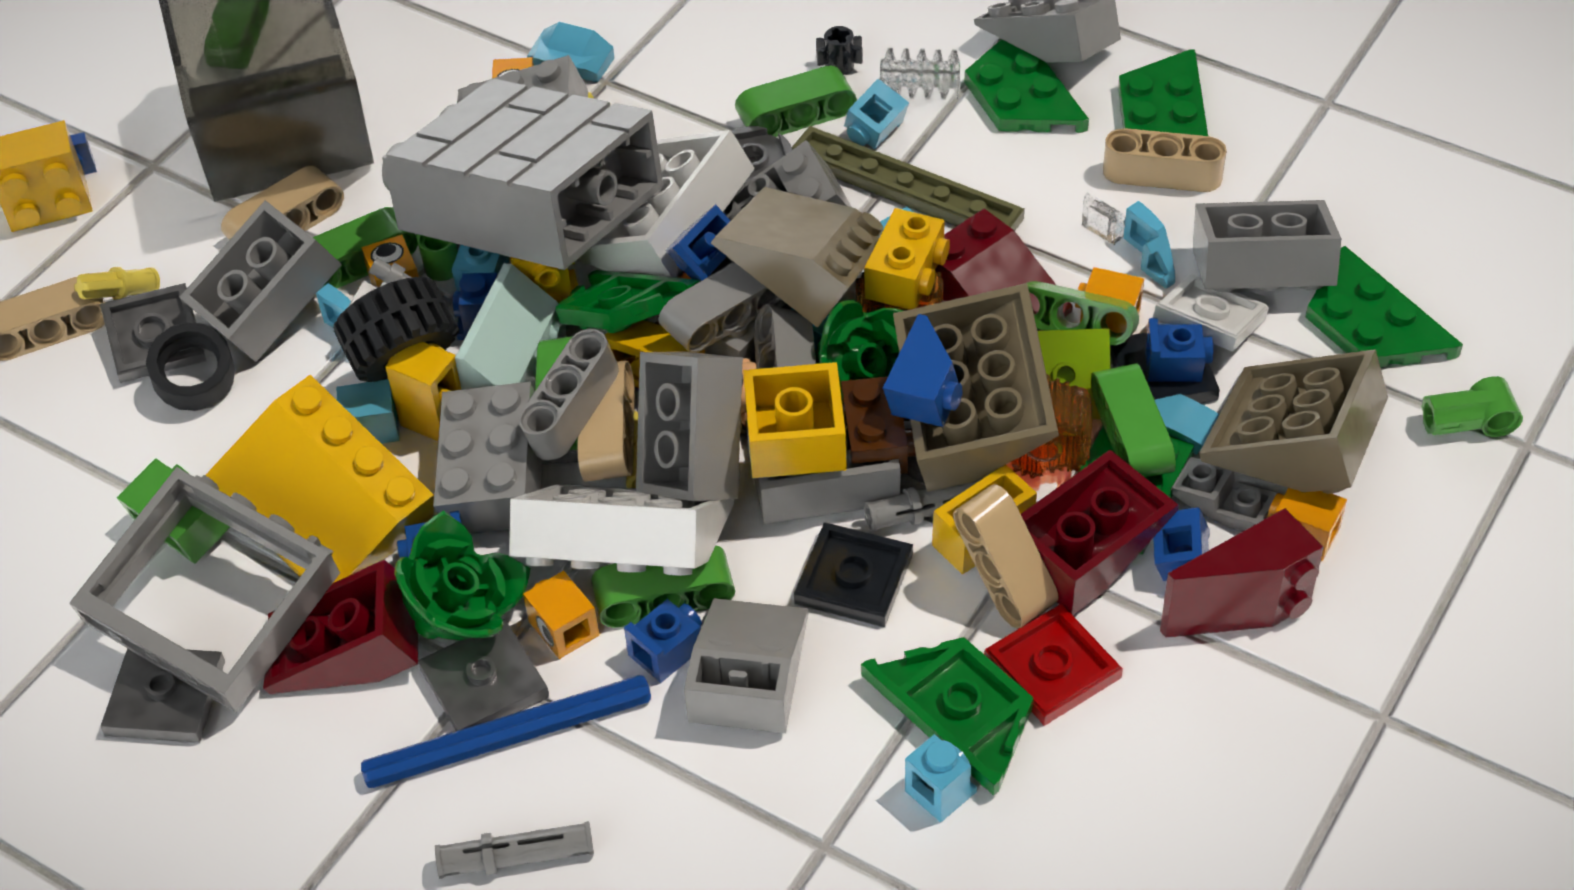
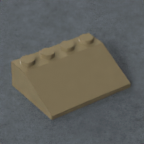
[711,187,883,328]
[893,283,1059,492]
[1199,349,1388,494]

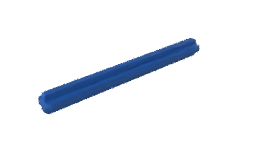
[361,675,651,788]

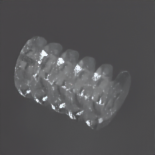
[879,47,960,100]

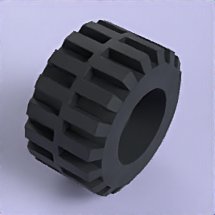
[333,277,459,382]

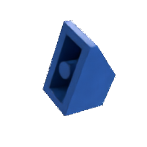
[665,204,731,282]
[882,314,962,427]

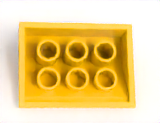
[206,375,434,583]

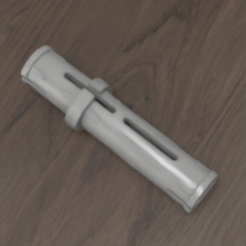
[864,471,994,532]
[434,821,594,879]

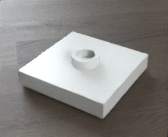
[1152,274,1269,352]

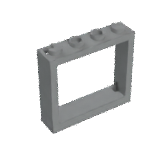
[69,467,340,713]

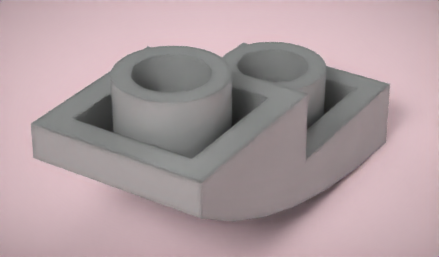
[1172,457,1277,532]

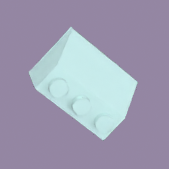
[455,263,566,390]

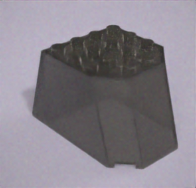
[159,0,374,202]

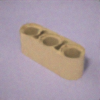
[1103,128,1227,192]
[221,166,344,240]
[0,277,105,361]
[578,361,635,482]
[953,484,1058,629]

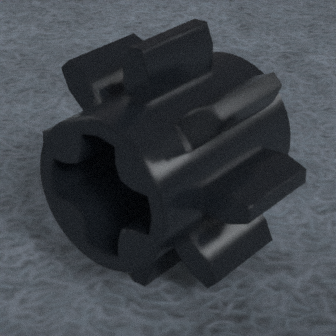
[816,26,863,75]

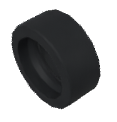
[146,322,235,411]

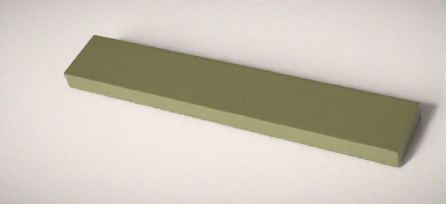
[792,126,1025,231]

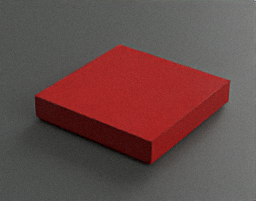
[984,603,1123,726]

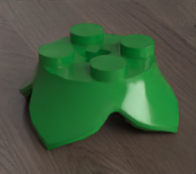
[815,300,903,404]
[395,510,531,640]

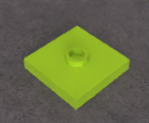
[1037,329,1110,421]

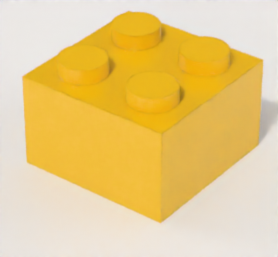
[0,120,93,232]
[743,362,847,478]

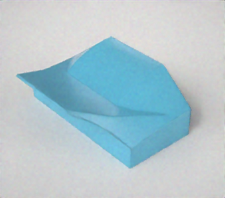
[527,21,615,83]

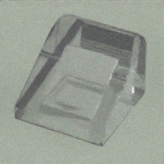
[1081,192,1126,245]

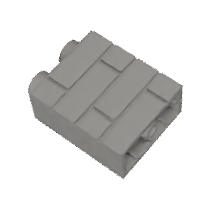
[382,78,664,270]

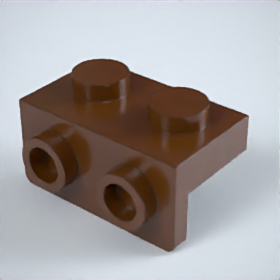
[841,377,916,475]

